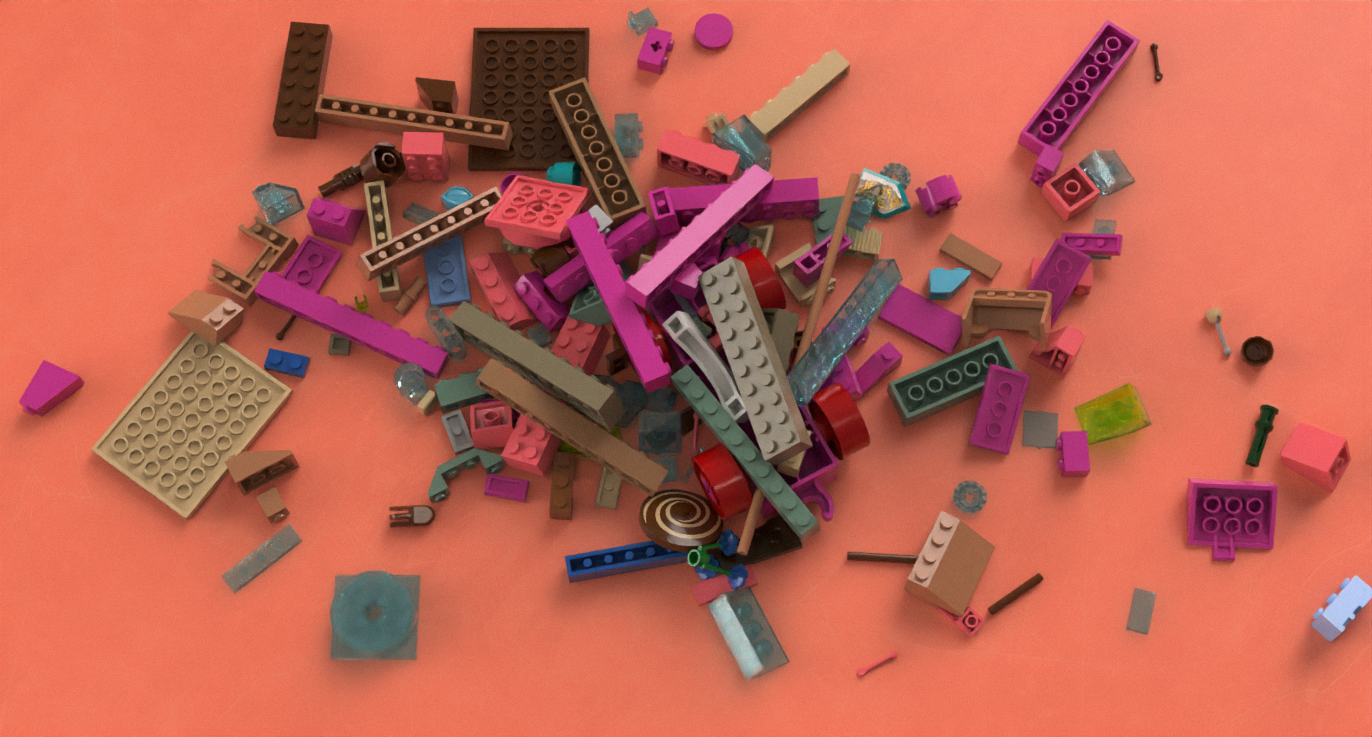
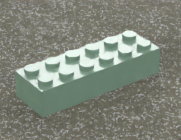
[887,335,1018,426]

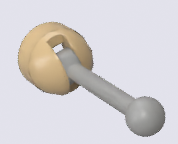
[1204,308,1232,356]

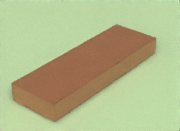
[939,233,1002,281]

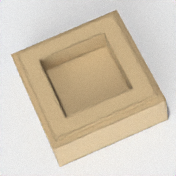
[417,390,438,416]

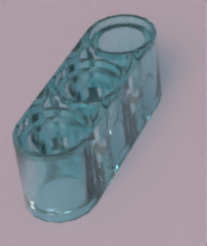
[425,306,467,362]

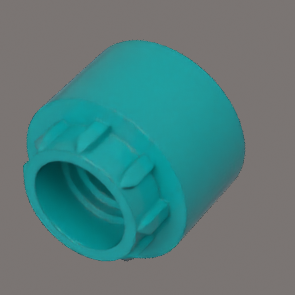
[546,162,581,187]

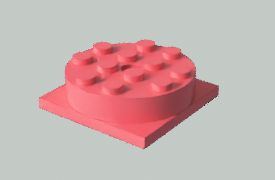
[484,175,591,249]

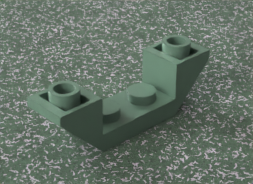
[428,448,506,503]

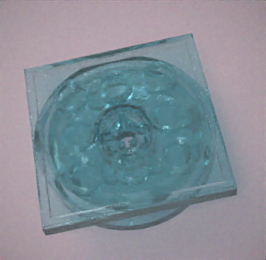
[330,571,421,660]

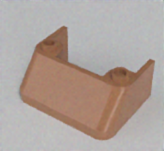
[961,288,1052,351]

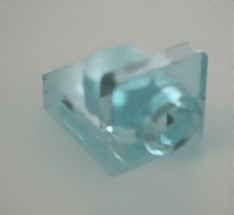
[627,8,658,36]

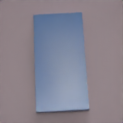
[423,234,472,309]

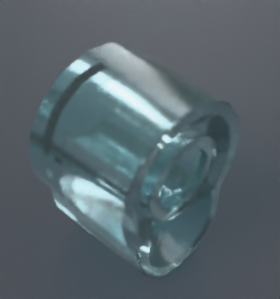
[394,363,428,406]

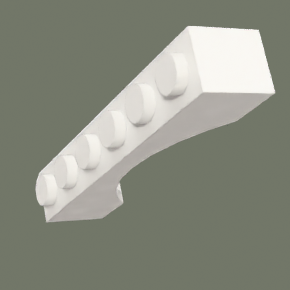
[662,311,749,423]

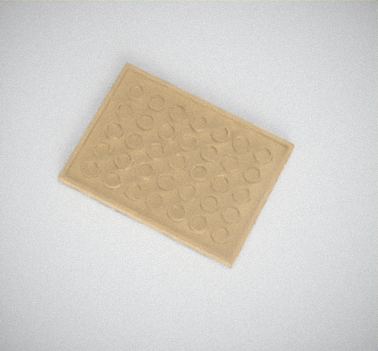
[91,330,293,521]

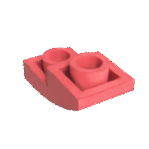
[937,606,985,637]

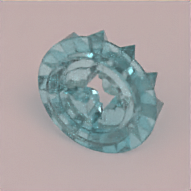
[880,163,911,190]
[953,481,987,514]

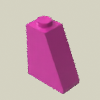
[19,360,84,416]

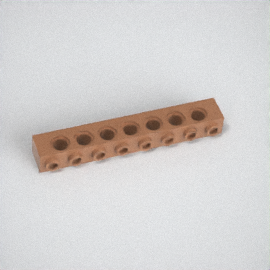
[357,187,502,282]

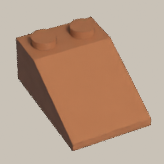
[168,290,244,347]
[225,450,300,495]

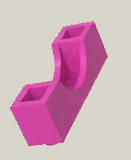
[670,234,725,301]

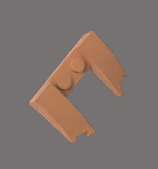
[208,216,299,307]

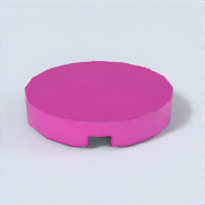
[695,13,733,50]

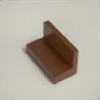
[605,333,629,376]

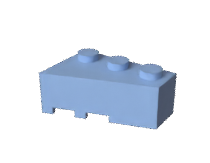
[1311,575,1372,642]

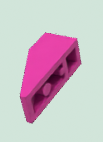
[793,233,853,288]
[854,342,903,402]

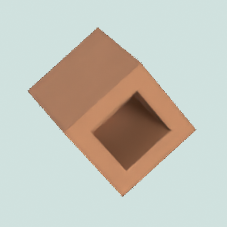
[256,487,290,523]

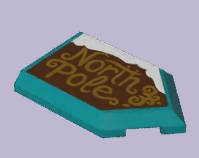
[852,168,911,219]

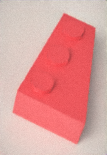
[1029,326,1086,377]

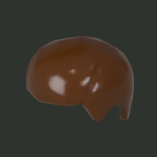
[1240,336,1274,367]

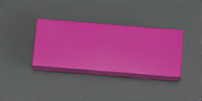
[1061,233,1123,256]

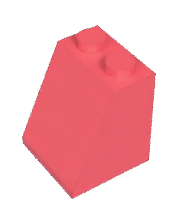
[1280,422,1351,493]

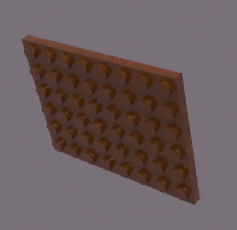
[468,28,590,171]

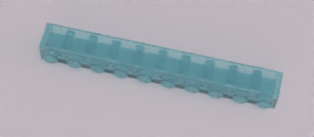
[787,259,903,406]

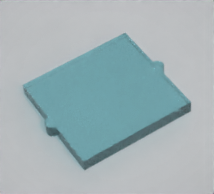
[1022,410,1058,449]

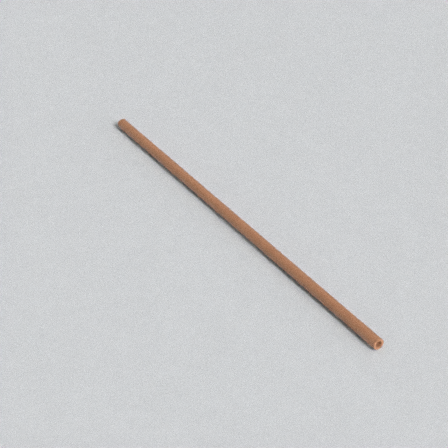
[737,173,861,555]

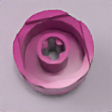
[915,174,962,218]

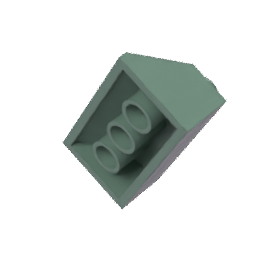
[569,259,632,326]

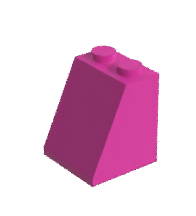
[306,198,366,246]

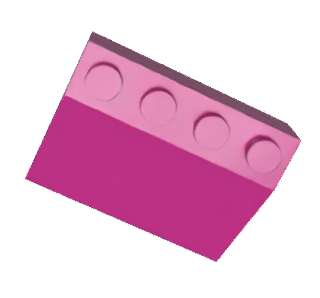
[1187,478,1278,549]

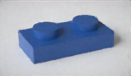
[264,348,310,378]

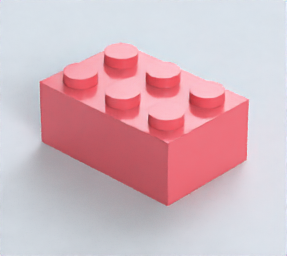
[402,132,450,182]

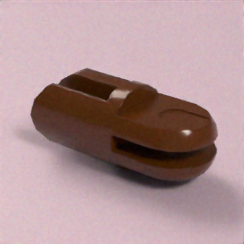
[389,505,435,528]

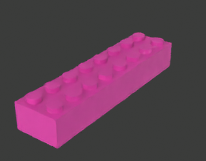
[1018,20,1140,156]
[668,177,819,227]

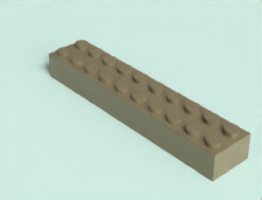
[698,256,813,465]
[448,301,626,430]

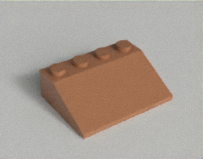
[904,511,995,617]

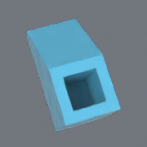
[928,268,971,300]

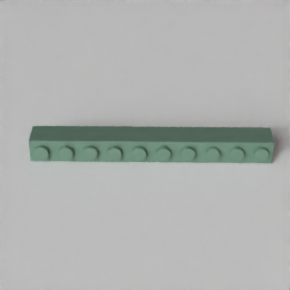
[671,364,820,543]

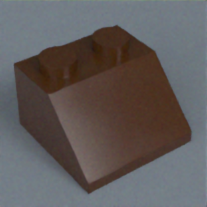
[415,77,459,114]

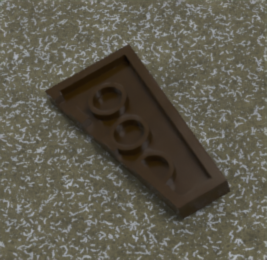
[716,515,802,571]

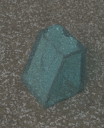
[712,114,772,172]

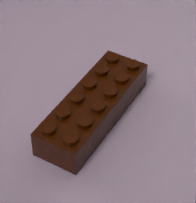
[273,22,333,139]

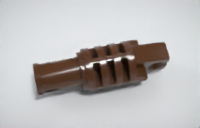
[318,164,364,198]

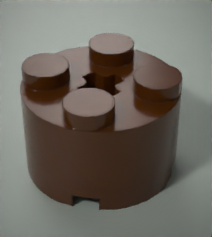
[360,142,406,188]
[529,244,571,278]

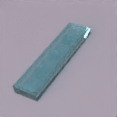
[221,524,302,593]

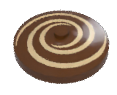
[639,489,723,552]

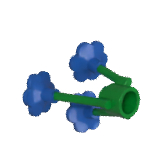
[687,529,748,590]

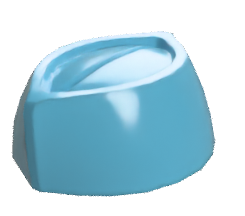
[441,186,474,211]

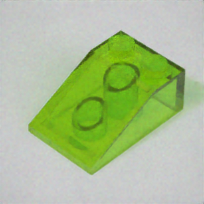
[1074,382,1152,445]

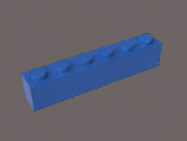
[565,541,689,583]

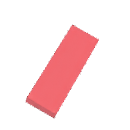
[691,564,758,606]

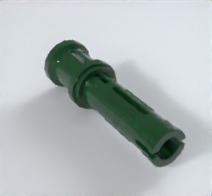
[1245,405,1279,467]

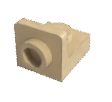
[703,112,735,144]

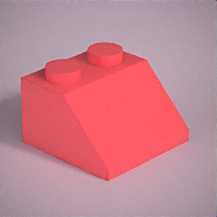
[470,401,515,450]

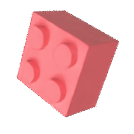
[1041,162,1101,223]

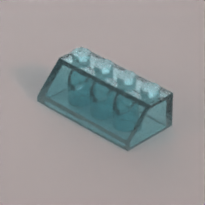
[707,587,789,680]

